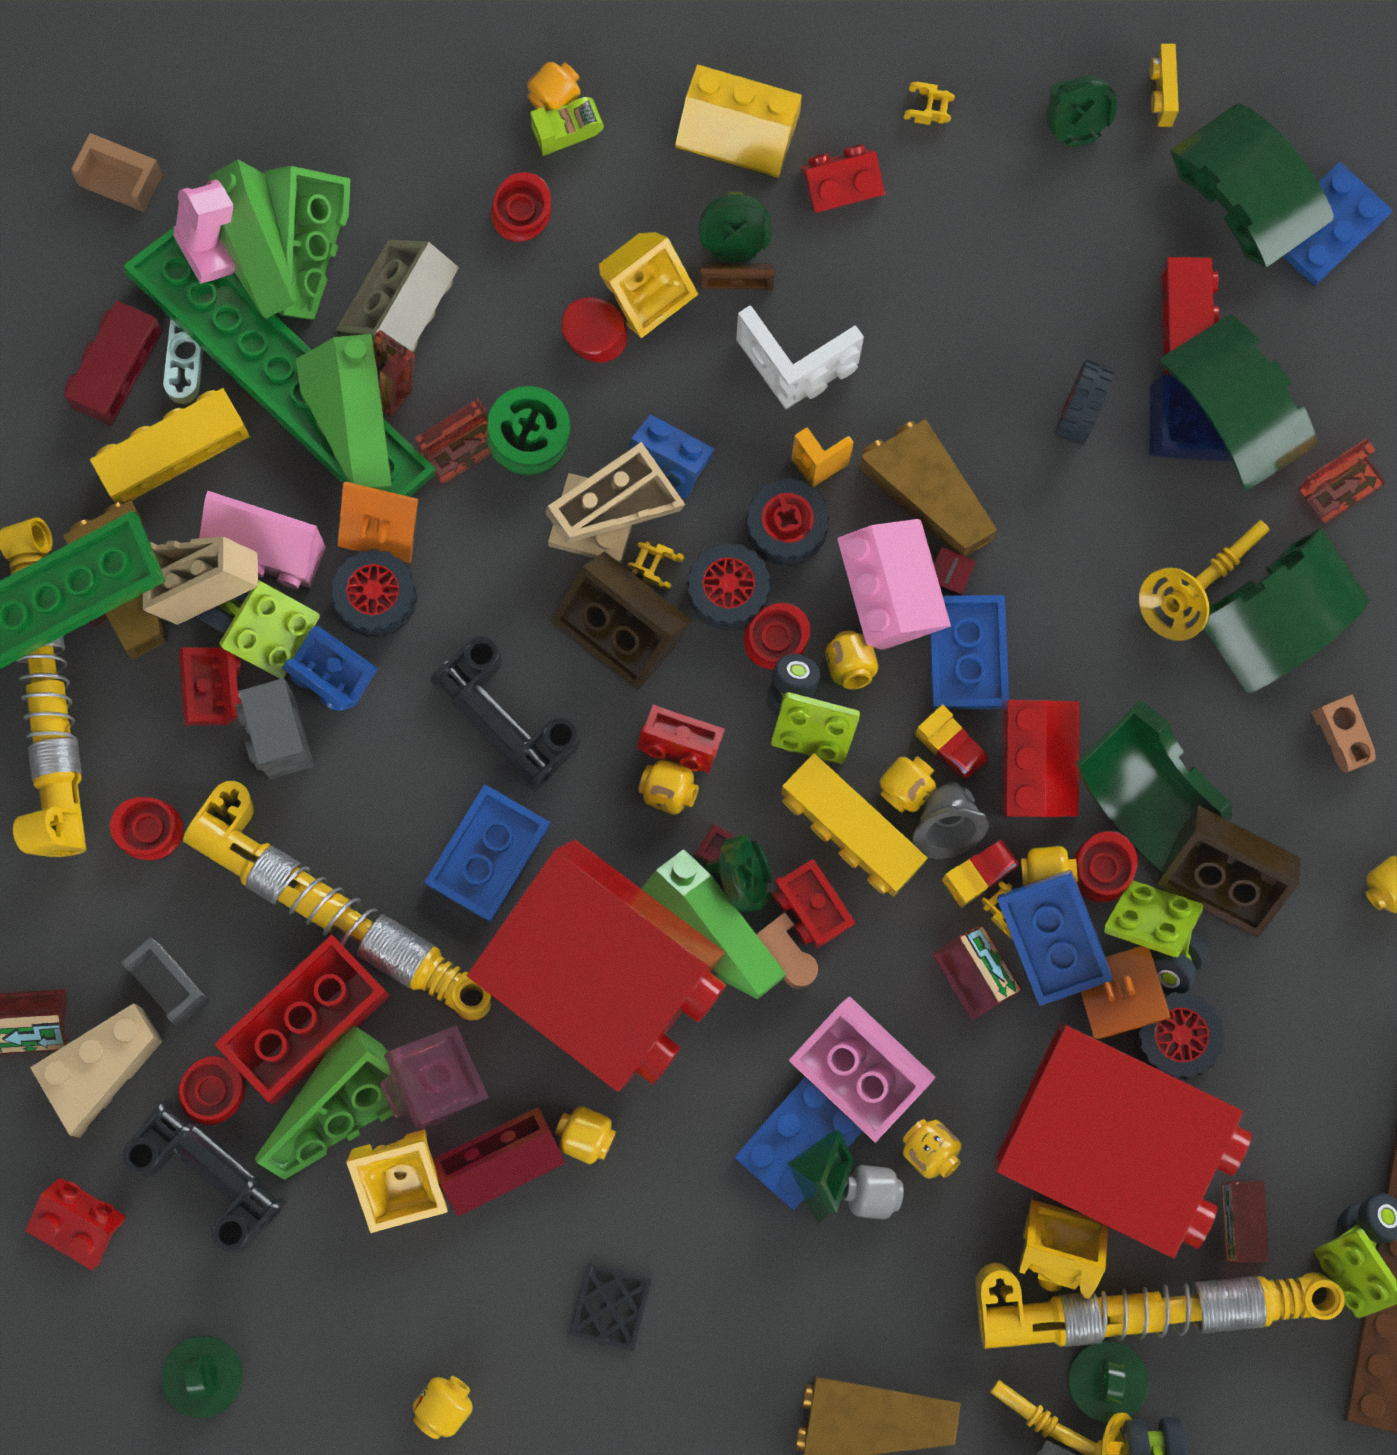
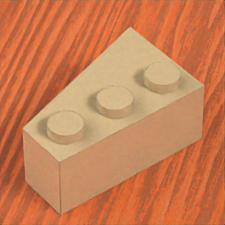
[545,442,685,543]
[143,537,258,625]
[30,1003,163,1138]

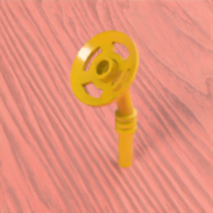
[1139,520,1270,641]
[990,1379,1133,1455]

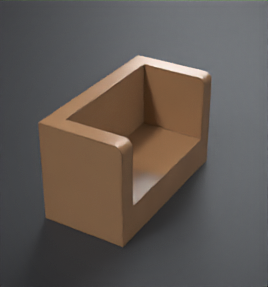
[71,133,163,212]

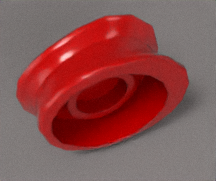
[491,172,551,242]
[561,297,627,363]
[744,603,810,670]
[109,797,184,861]
[1074,831,1138,903]
[178,1056,246,1125]

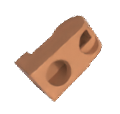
[1311,694,1376,773]
[756,912,818,989]

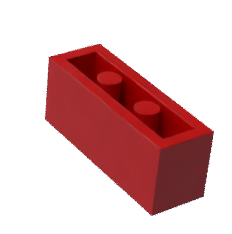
[1161,257,1219,375]

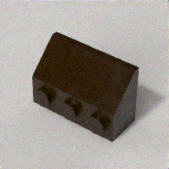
[551,551,692,690]
[1156,805,1301,937]

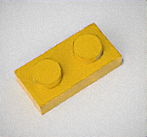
[1149,44,1179,127]

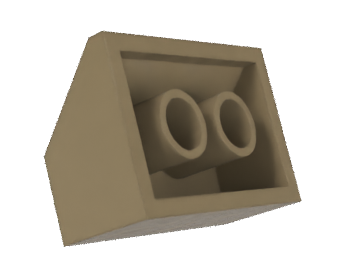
[335,239,459,355]

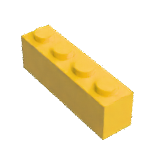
[90,388,250,503]
[781,753,928,897]

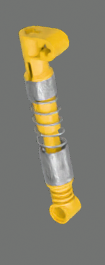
[0,517,87,857]
[183,781,492,1021]
[976,1263,1345,1349]

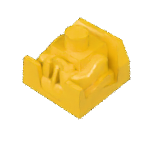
[599,232,698,338]
[346,1129,448,1233]
[1019,1199,1108,1299]

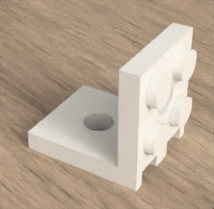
[736,305,864,409]

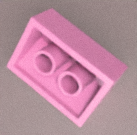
[199,491,326,589]
[837,519,951,650]
[789,996,936,1143]

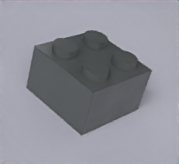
[235,678,314,779]

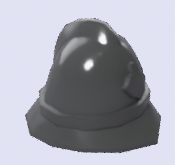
[911,782,989,860]

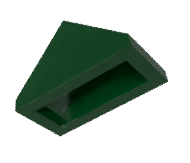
[787,1131,854,1224]

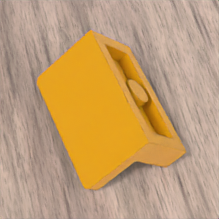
[791,427,854,488]

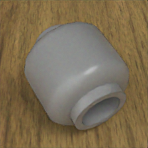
[842,1165,904,1220]

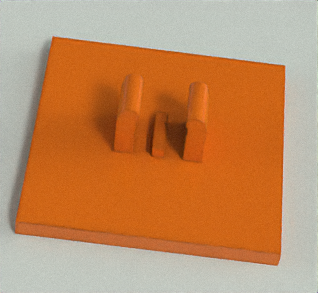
[338,481,418,564]
[1081,946,1171,1040]

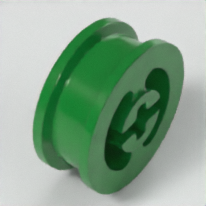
[486,386,570,475]

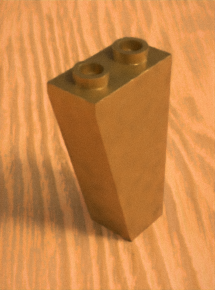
[859,419,997,557]
[63,500,166,660]
[796,1376,961,1455]

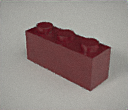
[64,300,163,426]
[433,1107,565,1216]

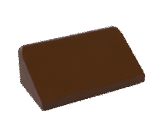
[700,262,775,290]

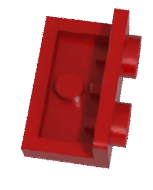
[800,144,885,213]
[178,647,241,725]
[637,705,725,774]
[772,859,856,950]
[25,1178,126,1271]

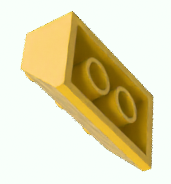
[675,64,802,178]

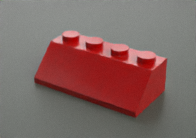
[214,934,390,1105]

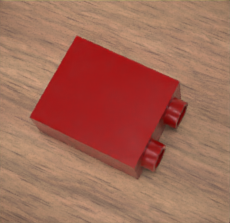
[467,839,727,1092]
[993,1022,1252,1258]

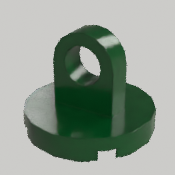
[1046,75,1118,147]
[698,191,772,263]
[703,834,772,913]
[162,1336,243,1418]
[1067,1340,1149,1423]

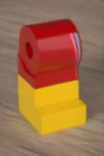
[915,704,988,781]
[942,839,1020,908]

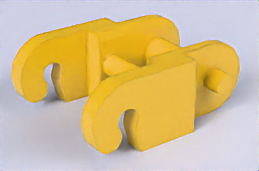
[904,82,955,125]
[627,541,685,590]
[981,881,1013,939]

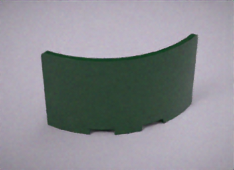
[1170,104,1334,267]
[1160,314,1318,490]
[1203,528,1369,693]
[1076,699,1233,873]

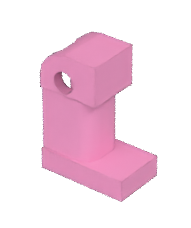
[173,179,235,284]

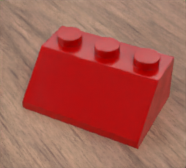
[1001,700,1080,817]

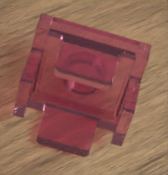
[381,1025,489,1130]

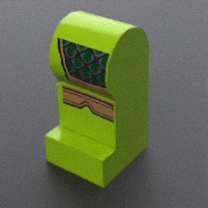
[530,97,604,156]

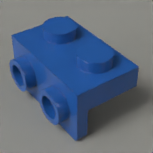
[627,414,715,498]
[282,626,378,711]

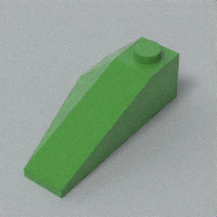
[208,159,297,318]
[265,166,350,320]
[296,334,392,490]
[641,849,786,999]
[255,1025,420,1180]

